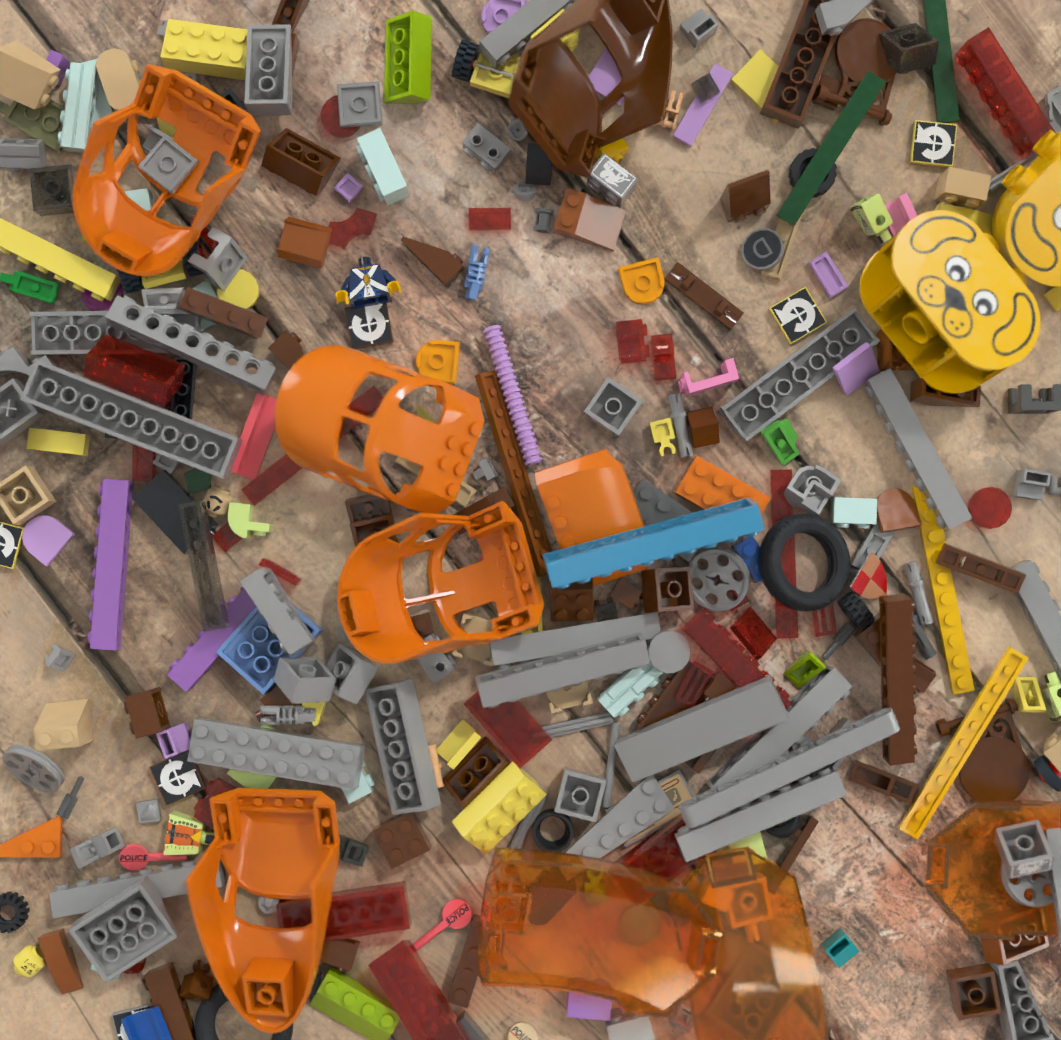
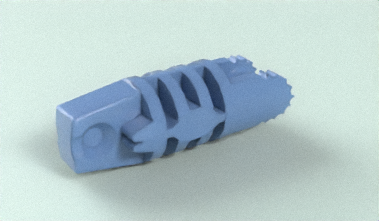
[464,244,490,300]

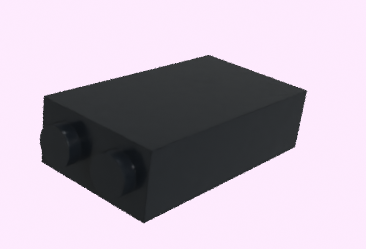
[132,470,219,554]

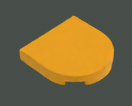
[618,257,665,305]
[416,340,460,385]

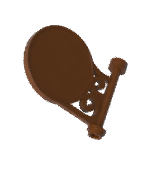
[814,18,901,126]
[935,698,1030,806]

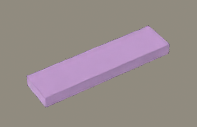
[673,63,733,147]

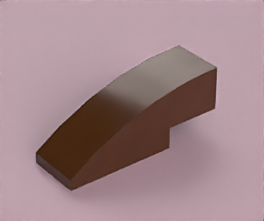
[849,760,919,804]

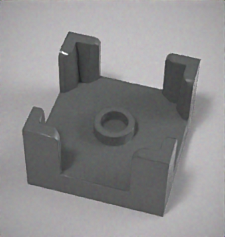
[1008,384,1061,414]

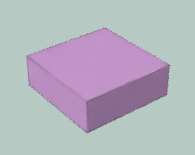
[334,173,364,203]

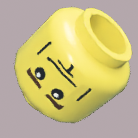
[13,945,46,978]

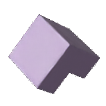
[156,722,192,759]

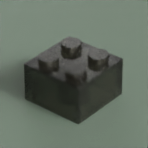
[29,164,78,216]

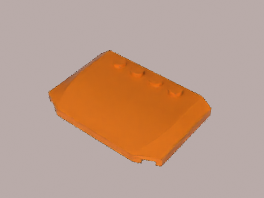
[535,448,649,586]

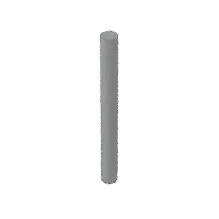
[602,722,620,808]

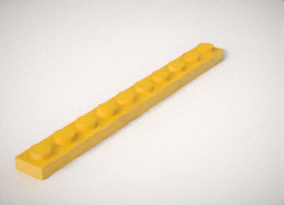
[911,486,975,694]
[898,646,1029,840]

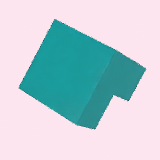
[820,928,860,968]

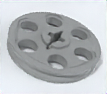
[688,547,750,611]
[2,745,65,793]
[1001,863,1053,907]

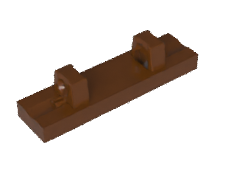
[664,262,744,330]
[936,543,1026,595]
[765,816,819,894]

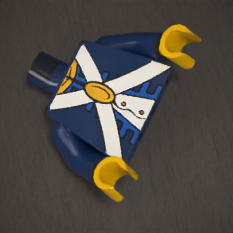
[335,257,402,309]

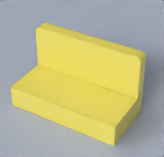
[437,719,482,770]

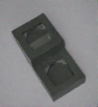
[339,834,369,867]

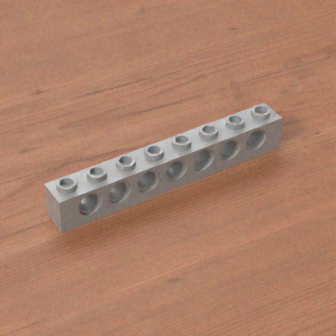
[106,295,276,396]

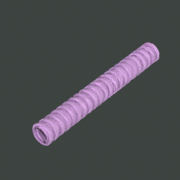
[483,325,543,466]

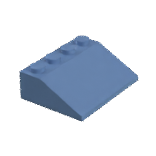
[216,604,324,695]

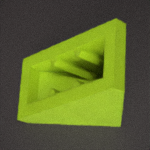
[783,650,826,688]

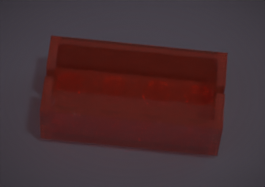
[83,334,185,407]

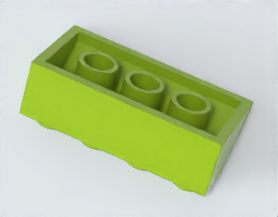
[384,10,432,104]
[309,967,404,1040]

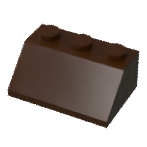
[261,128,341,196]
[442,736,511,809]

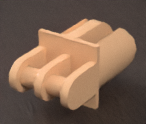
[654,90,684,131]

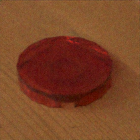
[321,95,360,138]
[968,487,1012,529]

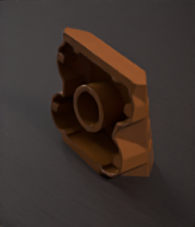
[277,217,332,269]
[876,329,914,371]

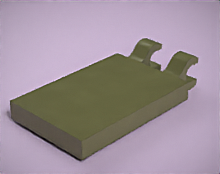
[0,99,65,154]

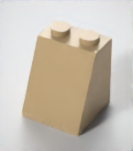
[0,40,61,109]
[34,699,94,751]

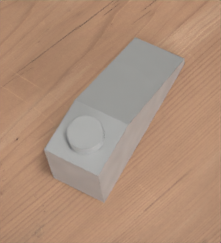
[815,0,874,36]

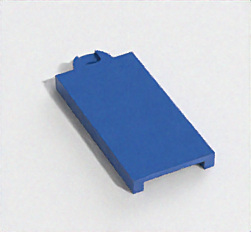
[121,1006,172,1040]

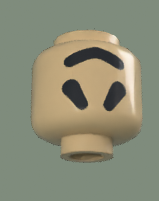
[202,485,233,518]

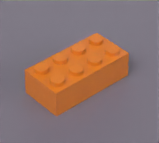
[674,456,771,515]

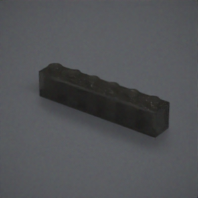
[179,500,230,632]

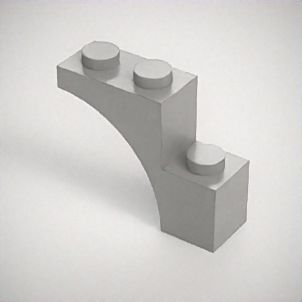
[0,347,59,376]

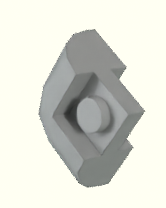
[784,465,841,516]

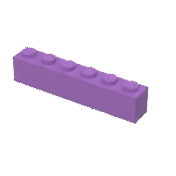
[167,585,256,692]

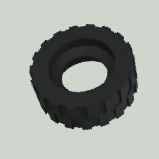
[788,148,837,198]

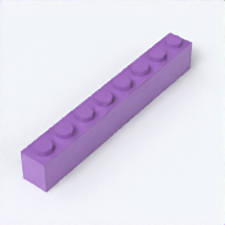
[88,479,134,650]

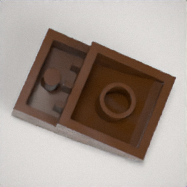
[345,494,399,547]

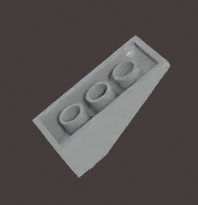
[244,25,293,116]

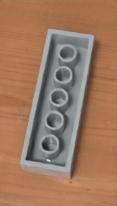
[365,679,441,815]

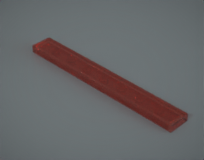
[241,385,384,506]
[770,469,798,639]

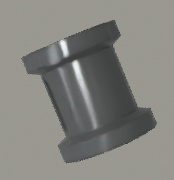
[533,208,554,233]

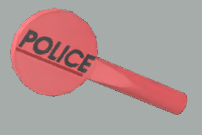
[119,844,188,871]
[413,898,472,950]

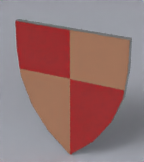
[850,551,887,599]

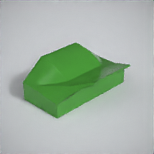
[760,418,800,466]

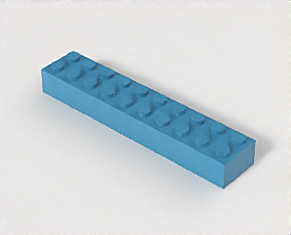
[542,498,764,589]

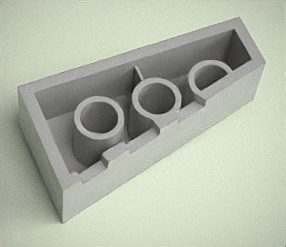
[240,567,315,655]
[988,960,1055,1040]

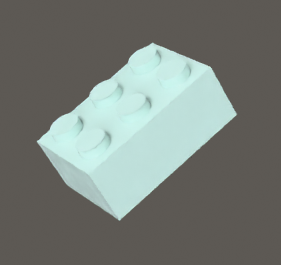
[356,128,410,206]

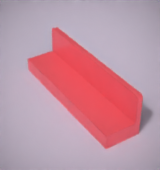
[231,393,277,480]

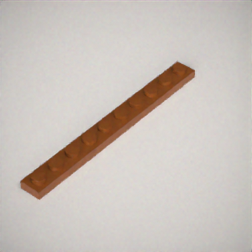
[475,370,552,577]

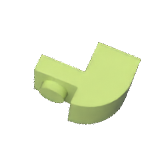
[228,502,273,539]

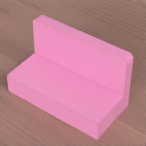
[885,193,917,237]

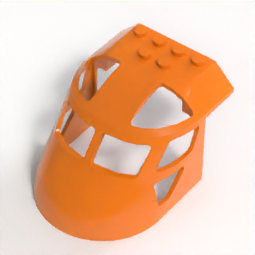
[72,64,261,276]
[275,345,485,514]
[337,501,544,663]

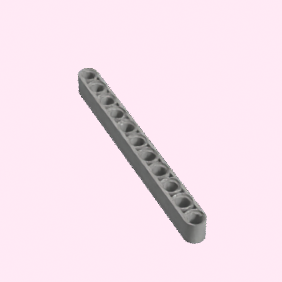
[678,708,900,828]

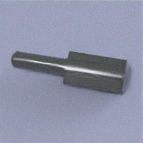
[822,622,856,660]
[57,776,84,819]

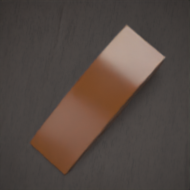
[38,928,84,994]

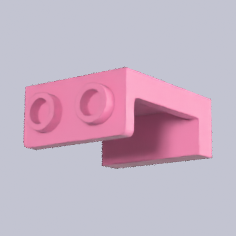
[678,358,739,397]

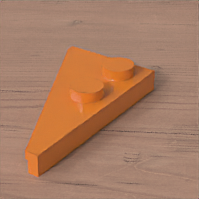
[0,816,63,858]

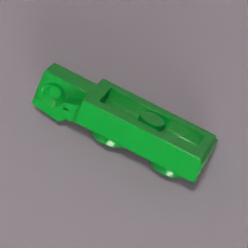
[0,271,61,305]

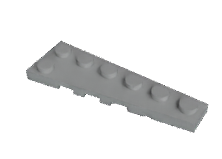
[556,775,675,880]

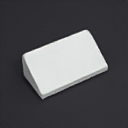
[141,287,184,310]

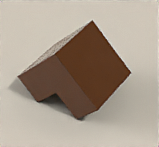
[686,407,720,448]

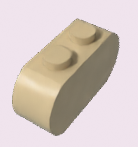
[96,48,141,112]

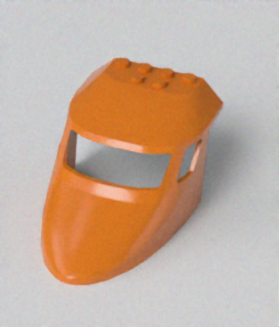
[186,788,340,1034]

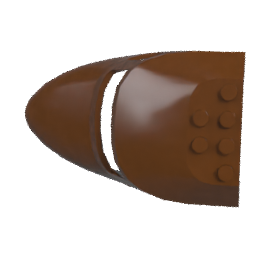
[508,0,673,177]

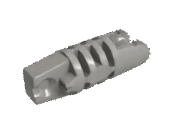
[260,705,316,725]

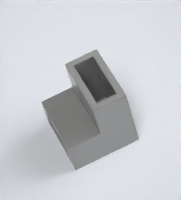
[679,8,719,48]
[1013,469,1051,500]

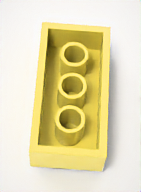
[161,19,248,80]
[452,761,547,855]

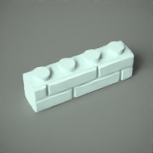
[58,62,99,153]
[597,663,668,718]

